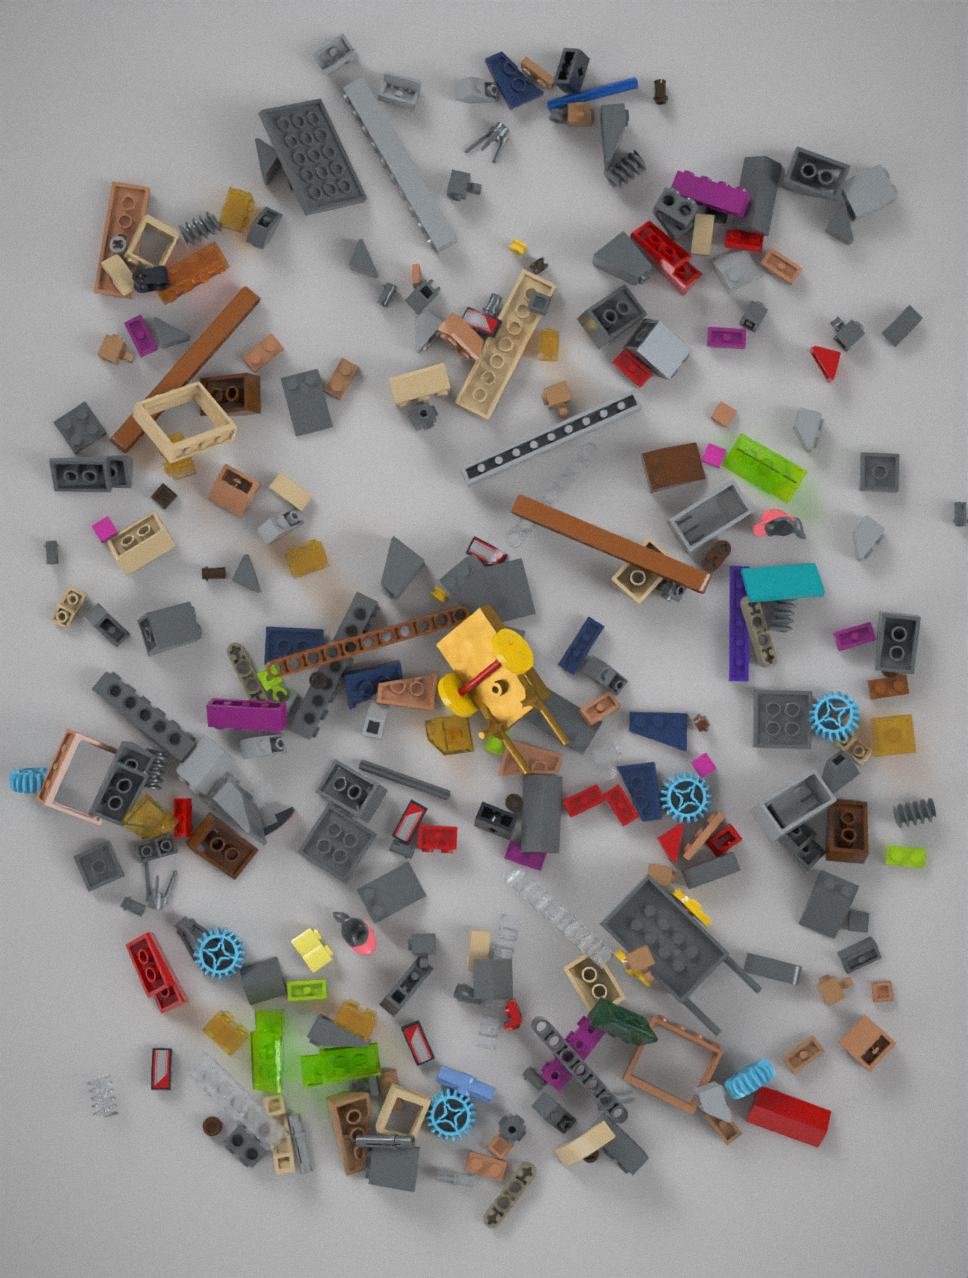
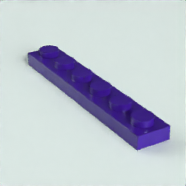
[729,566,749,682]

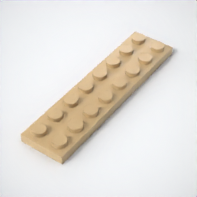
[454,269,557,421]

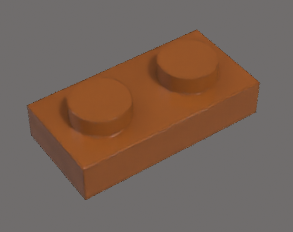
[867,675,909,700]

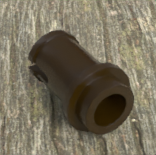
[653,79,668,105]
[202,566,226,581]

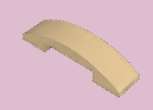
[263,1094,296,1175]
[554,1120,616,1167]

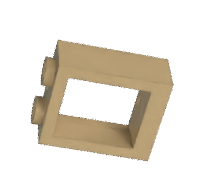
[124,214,181,268]
[375,1083,431,1140]

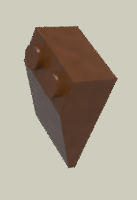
[200,373,261,416]
[641,442,706,493]
[825,799,869,864]
[186,812,259,880]

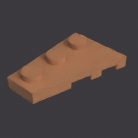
[376,673,438,711]
[497,740,563,776]

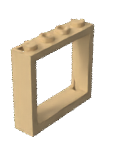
[133,381,238,463]

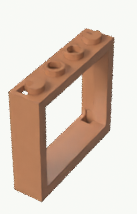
[35,728,118,826]
[622,1014,724,1115]

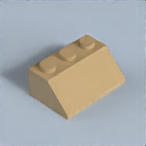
[389,363,451,408]
[106,511,176,575]
[610,537,674,605]
[563,947,626,1018]

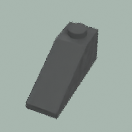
[379,956,434,1017]

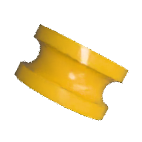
[509,239,528,256]
[430,585,449,603]

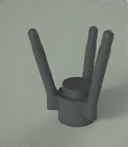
[464,122,510,163]
[145,862,177,909]
[175,916,220,961]

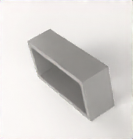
[667,479,754,555]
[750,768,837,843]

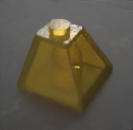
[424,715,474,756]
[121,794,179,839]

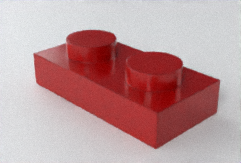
[724,229,764,253]
[612,349,653,388]
[562,784,605,818]
[603,784,640,827]
[174,798,193,837]

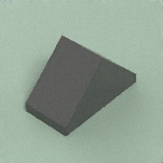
[825,203,854,245]
[349,239,378,278]
[153,317,190,349]
[232,554,262,593]

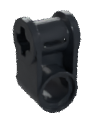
[132,265,171,293]

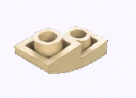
[691,213,715,256]
[101,253,135,296]
[268,473,312,511]
[51,585,88,629]
[833,733,874,766]
[467,929,490,972]

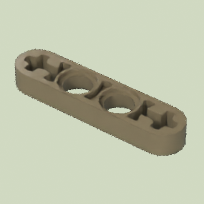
[740,596,777,667]
[227,643,269,701]
[483,1162,536,1228]

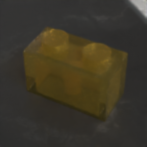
[219,187,255,233]
[538,328,559,362]

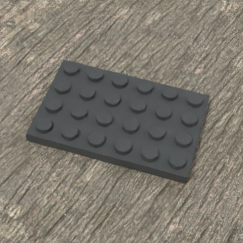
[258,98,367,216]

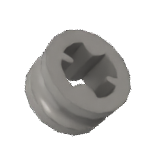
[109,236,128,255]

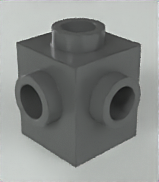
[407,401,438,431]
[656,578,687,602]
[498,1113,526,1143]

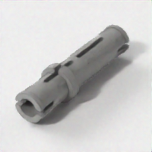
[288,1113,313,1174]

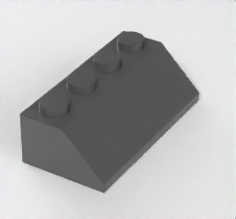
[524,688,603,754]

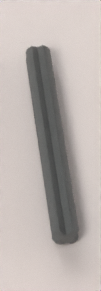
[359,760,451,800]

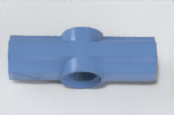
[436,1065,496,1104]

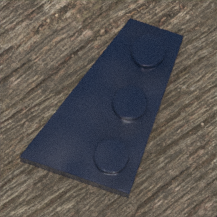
[485,51,544,110]
[264,626,324,665]
[343,660,403,710]
[629,712,687,752]
[616,762,662,822]

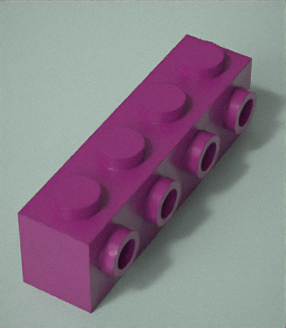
[671,170,751,219]
[206,698,288,733]
[540,1014,608,1091]

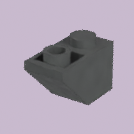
[582,655,628,696]
[821,750,860,794]
[531,1092,576,1134]

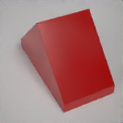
[809,346,841,383]
[656,824,684,862]
[705,824,743,857]

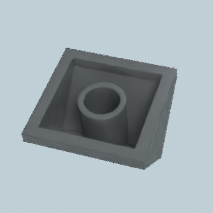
[255,138,282,185]
[239,957,288,1005]
[473,959,513,1000]

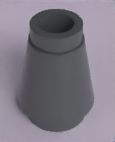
[453,983,483,1005]

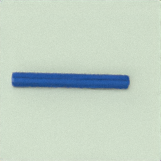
[547,77,638,111]

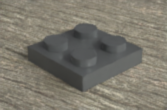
[53,402,107,455]
[859,452,900,493]
[73,841,125,892]

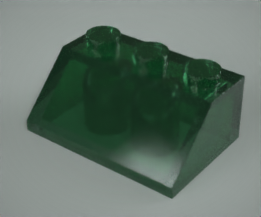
[588,997,658,1046]

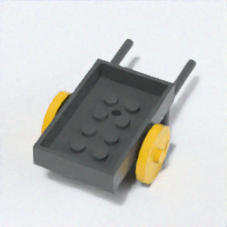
[599,874,762,1036]

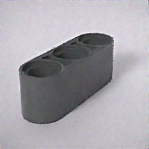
[682,852,741,889]
[743,953,802,985]

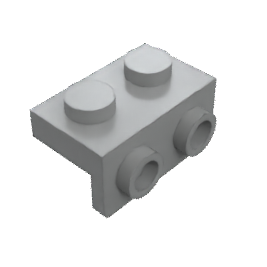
[311,33,357,75]
[378,71,421,110]

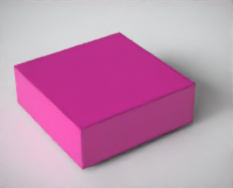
[702,443,726,468]
[92,516,118,543]
[691,753,716,779]

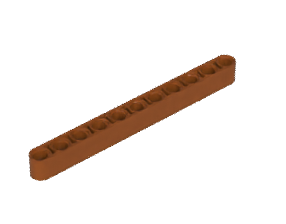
[110,286,261,454]
[511,494,712,594]
[266,606,469,678]

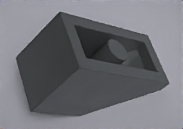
[246,207,283,250]
[739,300,769,333]
[85,603,130,647]

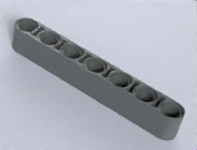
[531,1016,628,1124]

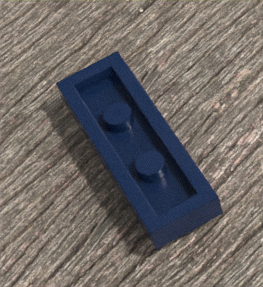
[558,616,605,675]

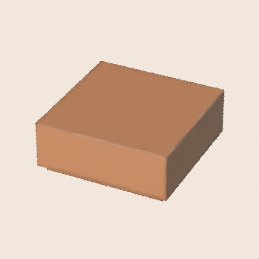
[412,264,421,287]
[711,401,737,428]
[871,981,893,1003]
[486,1132,514,1160]

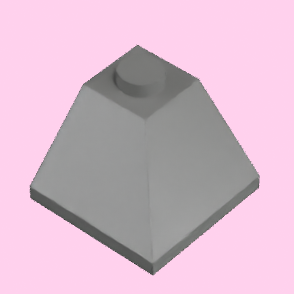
[711,249,762,294]

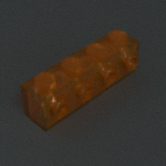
[156,241,230,305]

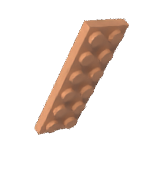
[94,181,151,299]

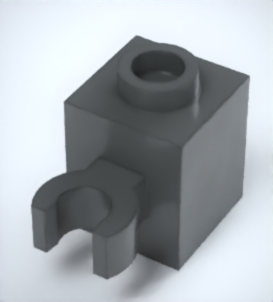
[447,169,482,201]
[405,279,440,314]
[830,316,865,352]
[408,933,436,968]

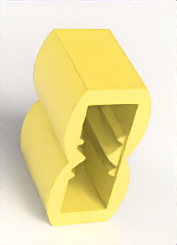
[291,927,334,973]

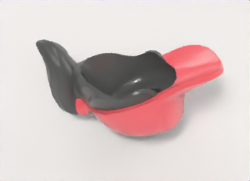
[752,509,806,539]
[333,912,376,955]

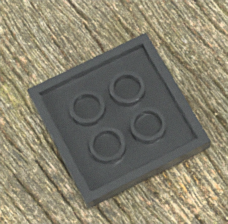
[753,690,812,749]
[297,803,377,883]

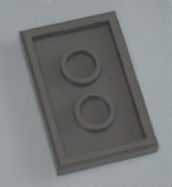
[485,558,536,622]

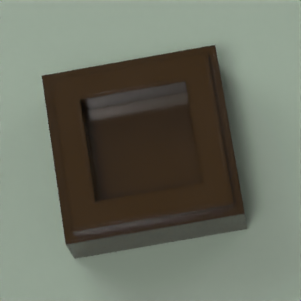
[151,483,178,510]

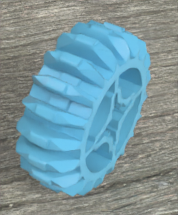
[809,691,861,742]
[9,767,62,794]
[660,771,712,824]
[193,927,246,980]
[724,1059,776,1099]
[424,1088,477,1142]

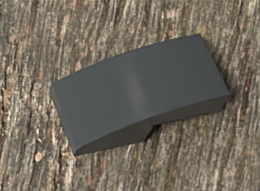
[882,304,923,347]
[134,834,178,864]

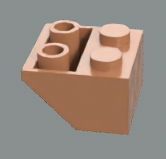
[437,313,484,361]
[208,463,261,518]
[838,1014,896,1072]

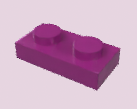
[124,315,158,358]
[707,327,746,349]
[833,622,876,651]
[504,840,547,871]

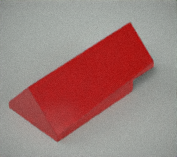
[630,221,703,296]
[126,932,189,1014]
[745,1086,831,1148]

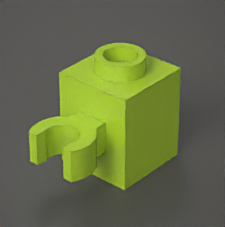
[257,665,288,701]

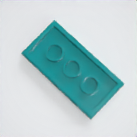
[741,563,825,602]

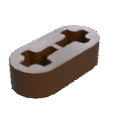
[701,540,731,573]

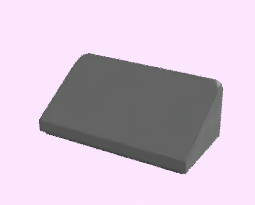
[837,937,882,974]

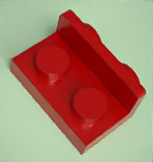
[418,825,458,854]
[503,998,523,1031]

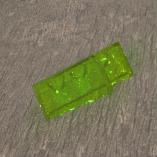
[722,433,807,504]
[250,1009,285,1093]
[301,1043,381,1089]

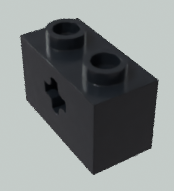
[553,48,590,94]
[474,801,518,840]

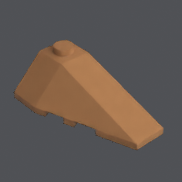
[325,1091,372,1176]

